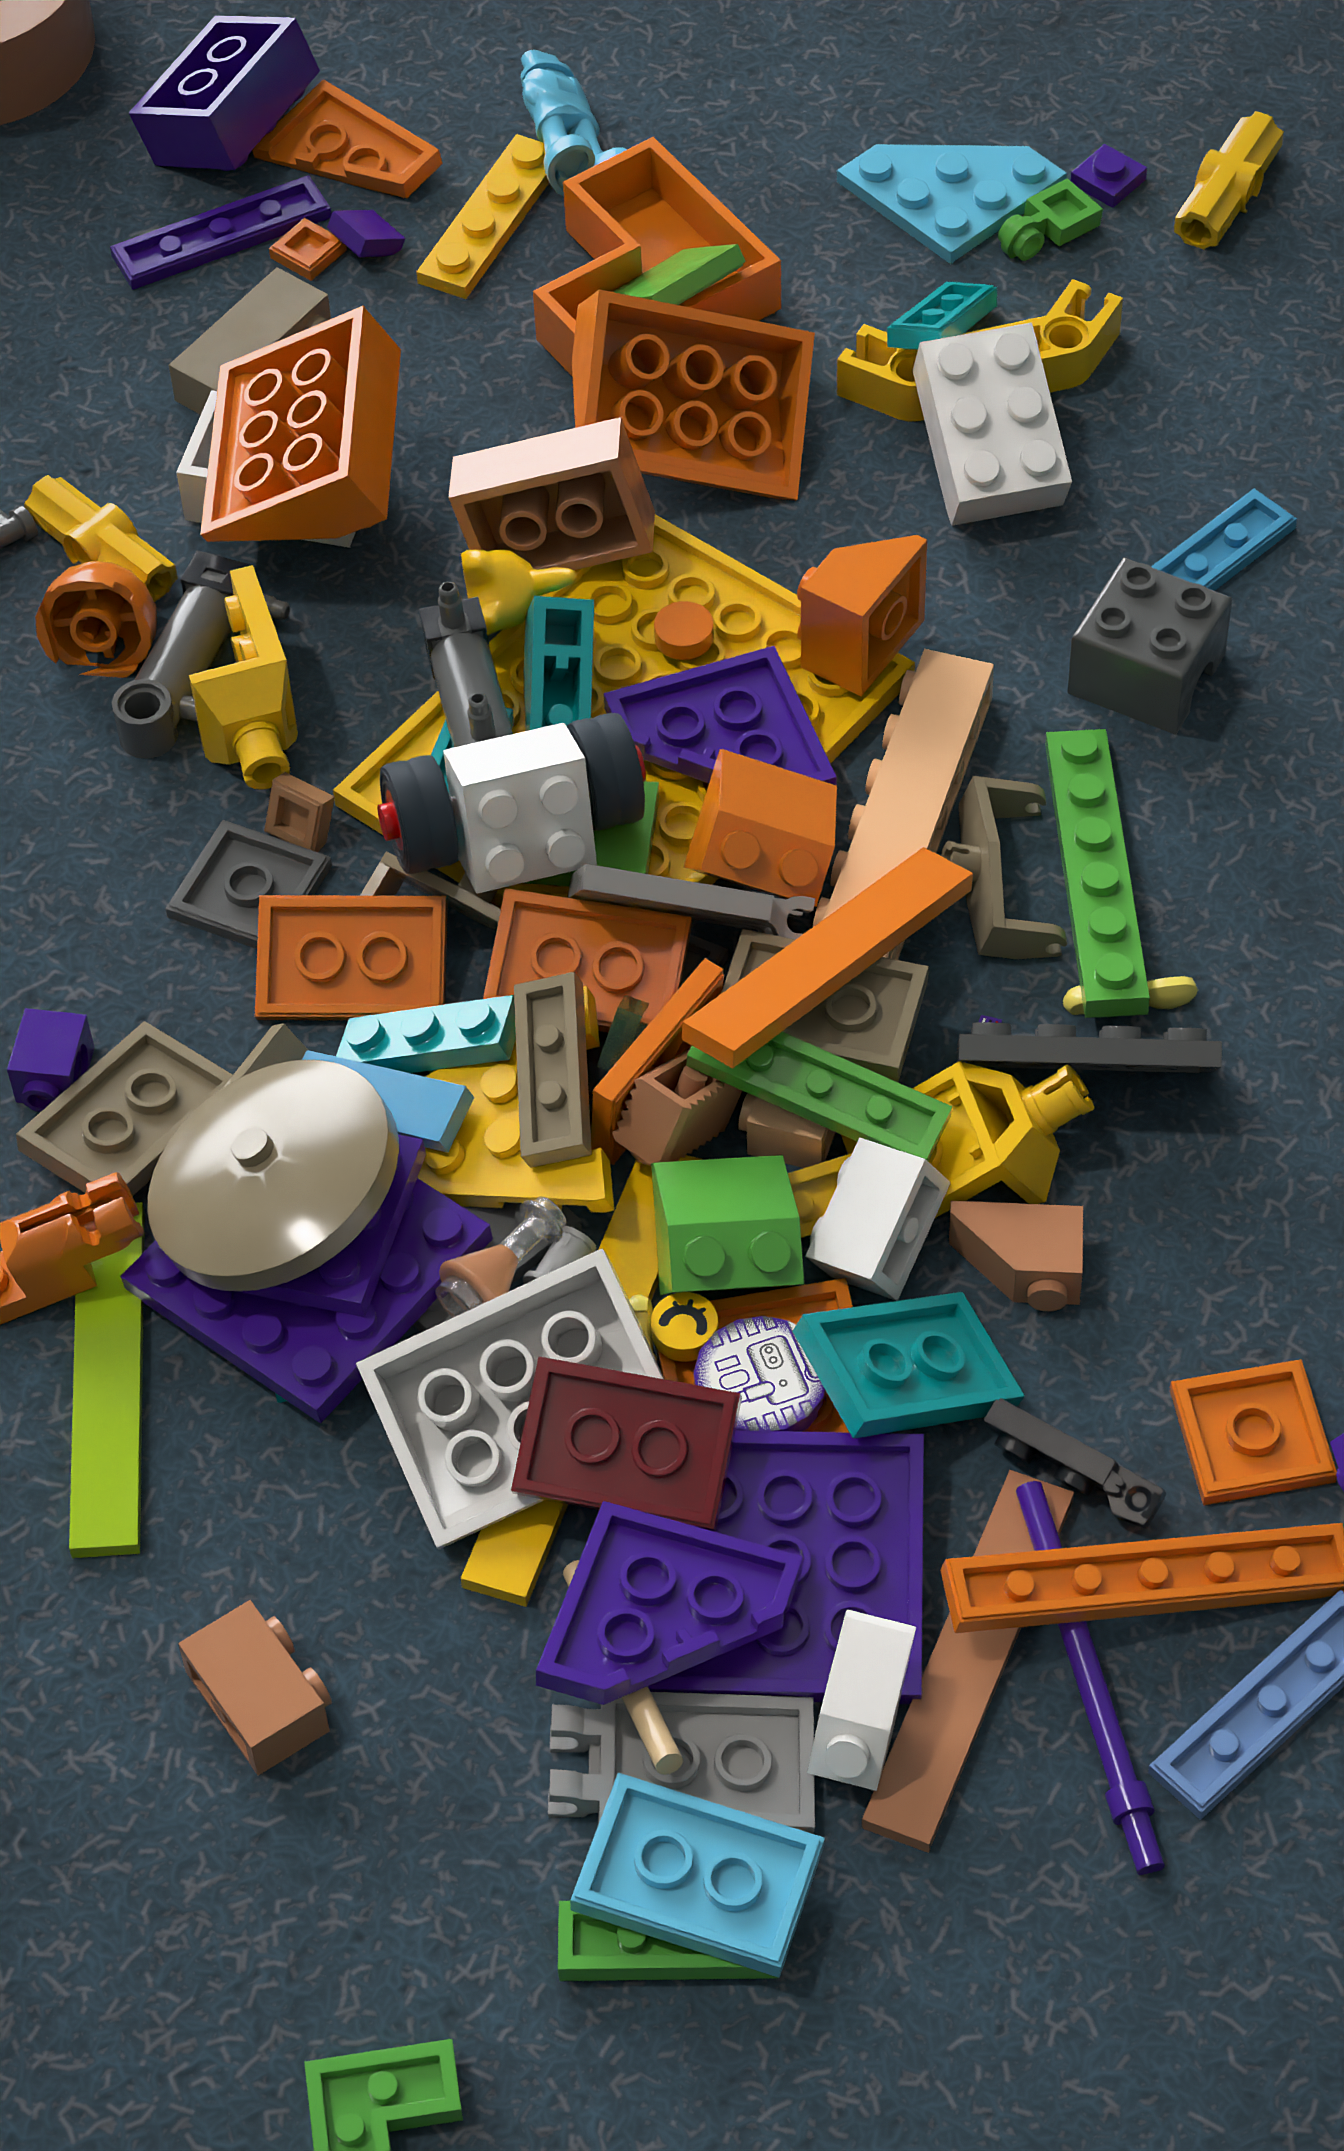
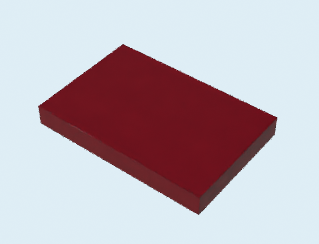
[511,1356,742,1532]

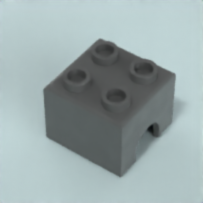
[1067,557,1232,735]

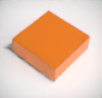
[269,218,347,281]

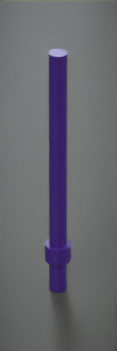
[1016,1481,1165,1875]

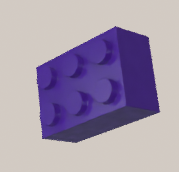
[129,16,320,171]

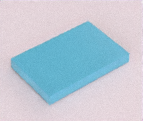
[570,1773,825,1978]

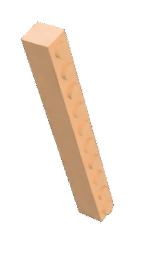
[739,649,994,1168]

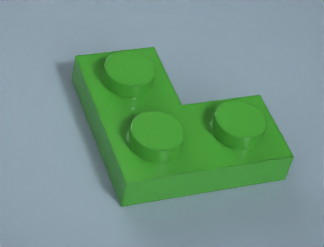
[304,2039,463,2151]

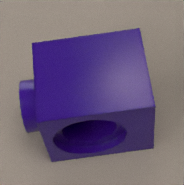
[7,1008,95,1112]

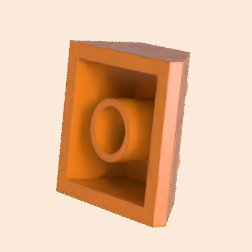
[797,535,927,696]
[684,749,837,907]

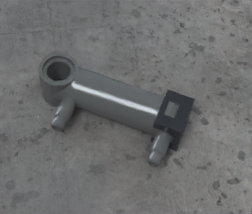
[112,550,290,759]
[419,582,513,748]

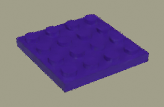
[120,1178,493,1424]
[648,1430,924,1704]

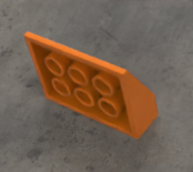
[572,289,815,501]
[200,306,401,542]

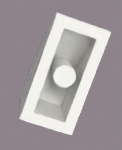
[807,1609,916,1791]

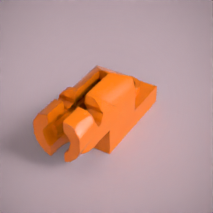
[0,1172,144,1325]

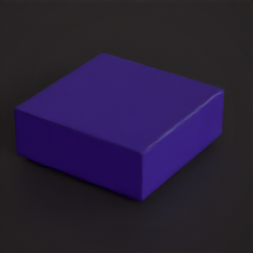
[327,210,406,257]

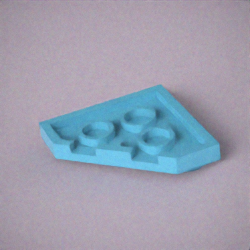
[837,144,1067,264]

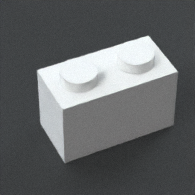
[806,1137,951,1301]

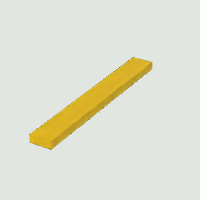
[461,1155,702,1607]

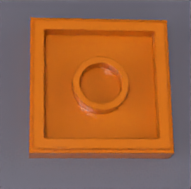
[1170,1359,1337,1505]

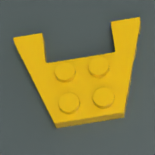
[417,986,614,1213]

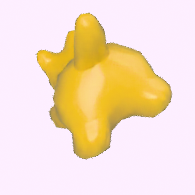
[461,550,577,635]

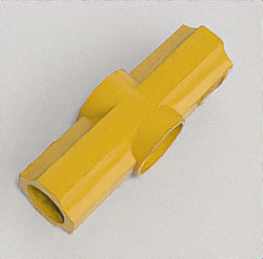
[1174,111,1284,250]
[24,475,178,602]

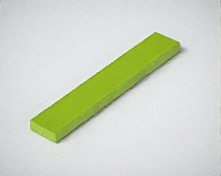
[69,1202,145,1558]

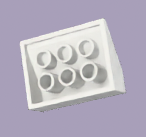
[356,1248,664,1549]

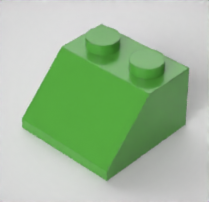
[651,1155,804,1295]

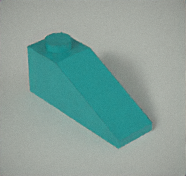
[524,596,594,731]

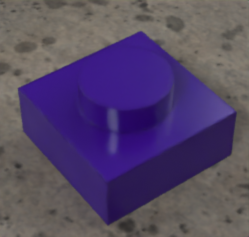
[1070,144,1147,208]

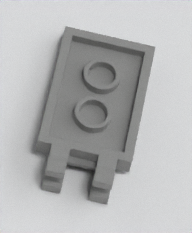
[567,864,815,939]
[548,1692,815,1834]

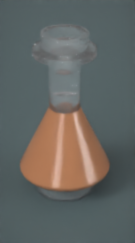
[436,1196,566,1318]

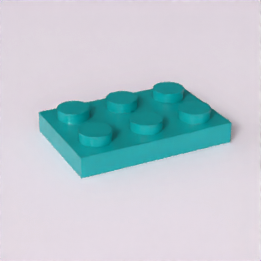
[792,1292,1025,1439]

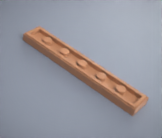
[862,1470,1074,1853]

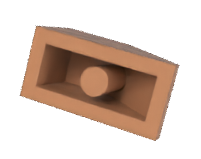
[949,1201,1083,1311]

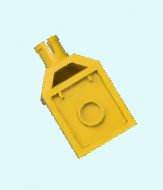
[189,565,298,790]
[841,1061,1094,1219]

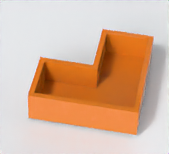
[533,137,781,377]

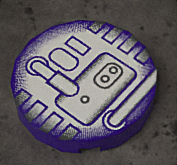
[694,1316,827,1432]

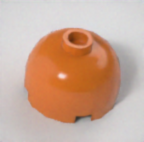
[35,561,157,678]

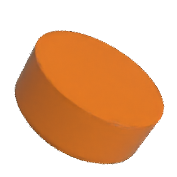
[654,601,714,660]

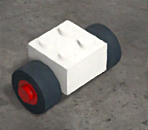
[377,713,646,894]

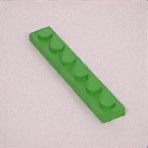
[1045,729,1150,1018]

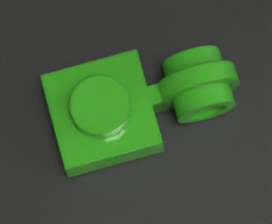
[998,178,1103,261]

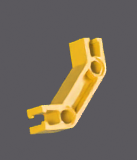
[837,279,1123,422]

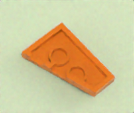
[252,79,443,198]

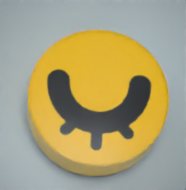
[651,1292,718,1362]

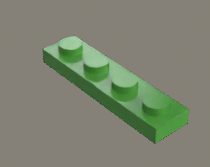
[686,1032,952,1162]

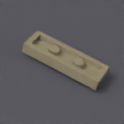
[514,972,592,1168]

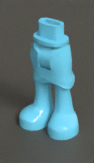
[521,50,627,197]

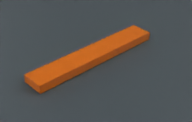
[682,847,973,1069]
[940,1523,1344,1633]

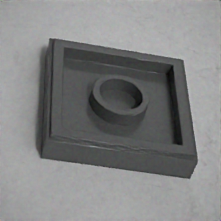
[165,820,332,949]

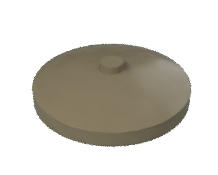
[147,1060,399,1291]

